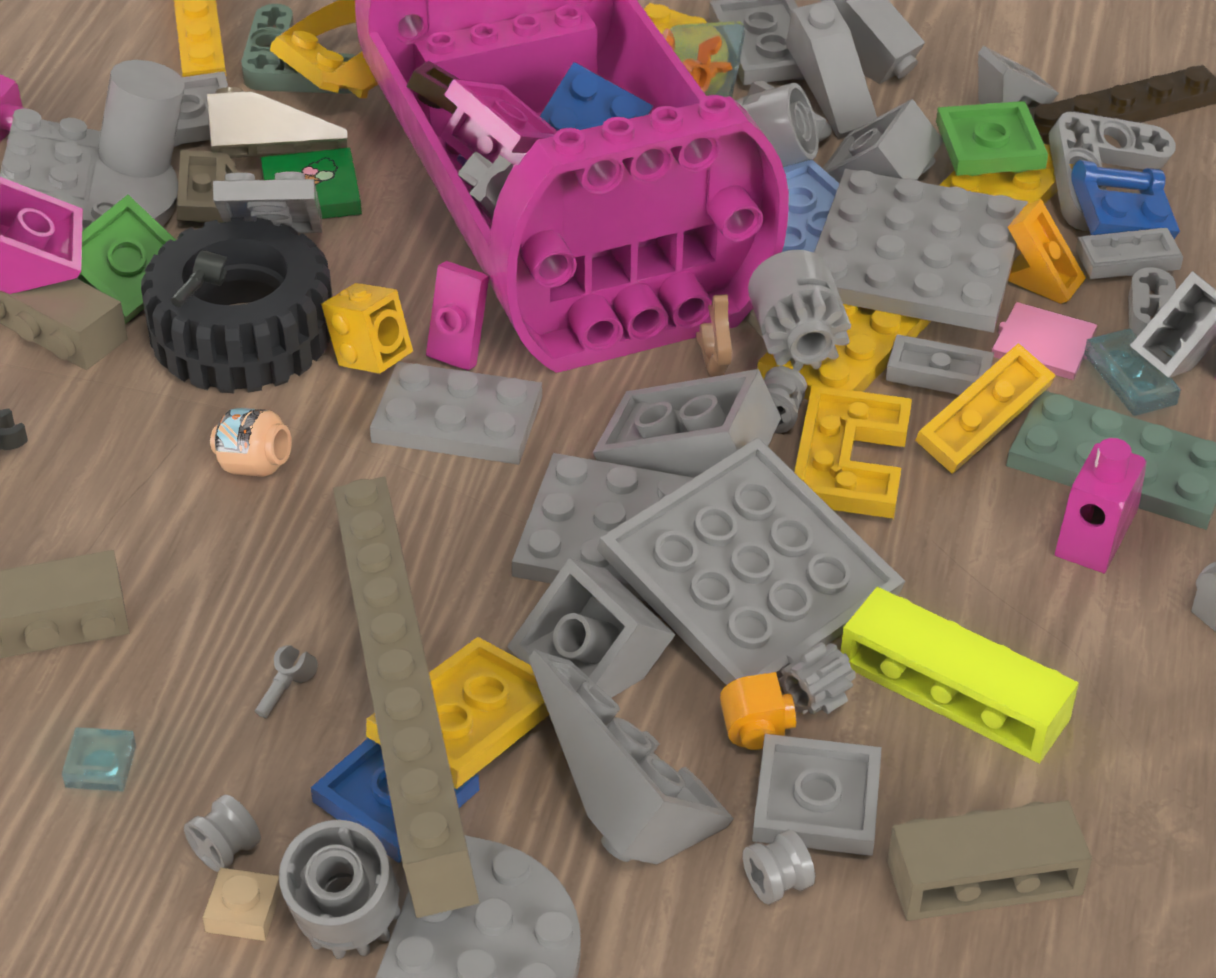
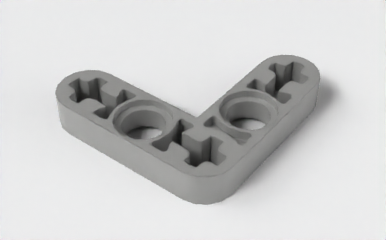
[1049,112,1176,231]

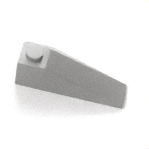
[528,650,734,865]

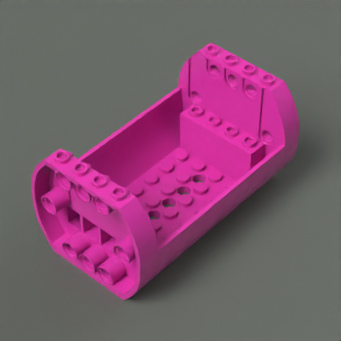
[355,0,789,373]

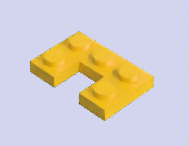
[794,385,912,519]

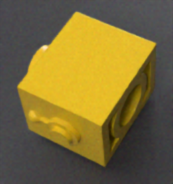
[321,283,413,374]

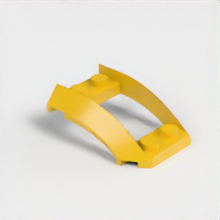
[270,0,406,98]

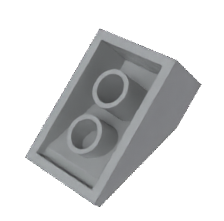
[593,369,781,478]

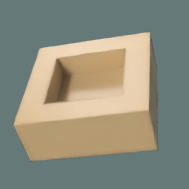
[203,868,281,941]

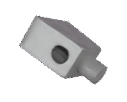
[1130,271,1216,378]

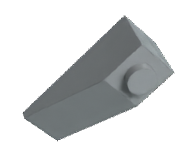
[786,0,877,139]

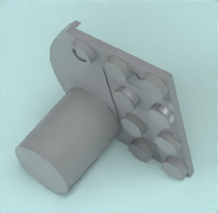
[0,60,185,228]

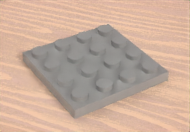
[814,169,1028,333]
[597,437,905,685]

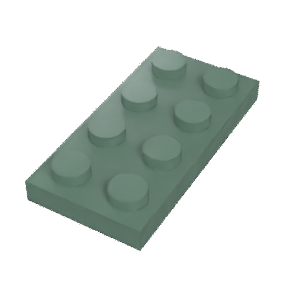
[1006,391,1216,530]

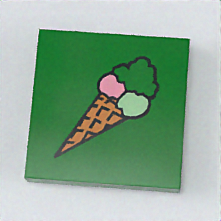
[261,147,362,219]

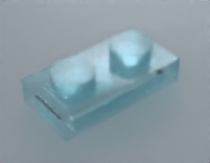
[1084,328,1181,416]

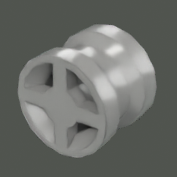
[184,794,261,872]
[742,829,816,905]

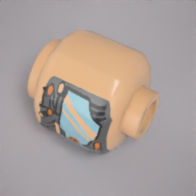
[210,408,291,477]

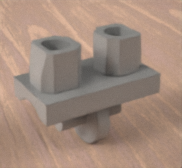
[458,152,513,221]

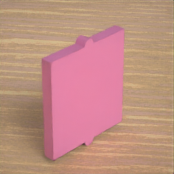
[992,302,1097,380]

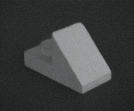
[978,46,1059,105]

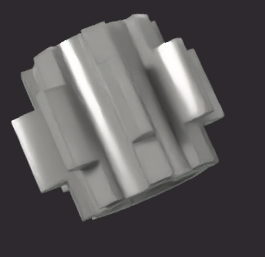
[779,642,856,715]

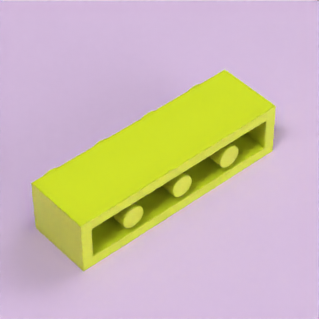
[841,586,1079,764]

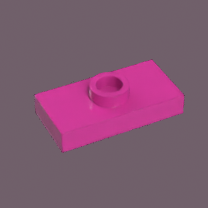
[426,261,489,371]

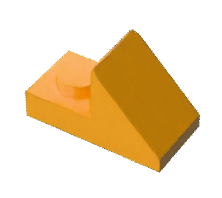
[1007,199,1086,304]

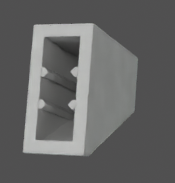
[820,0,925,84]

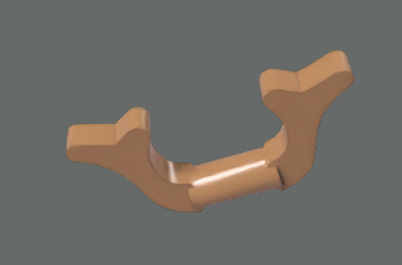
[696,294,733,377]

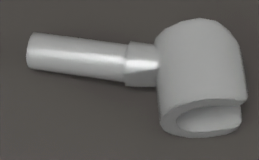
[255,645,318,718]

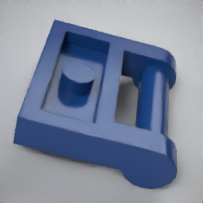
[1071,160,1180,239]

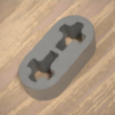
[1128,267,1176,338]

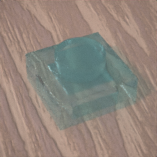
[62,727,136,792]

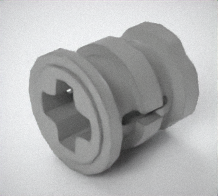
[764,366,807,433]

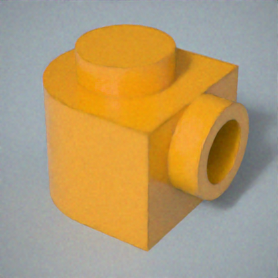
[720,672,796,750]

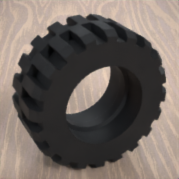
[141,217,332,393]

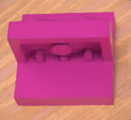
[440,79,557,167]

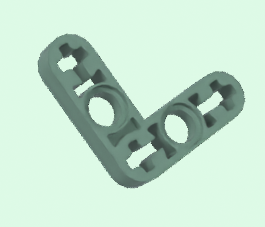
[241,4,356,94]

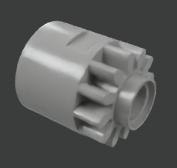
[735,83,818,167]
[748,250,851,371]
[279,820,401,959]

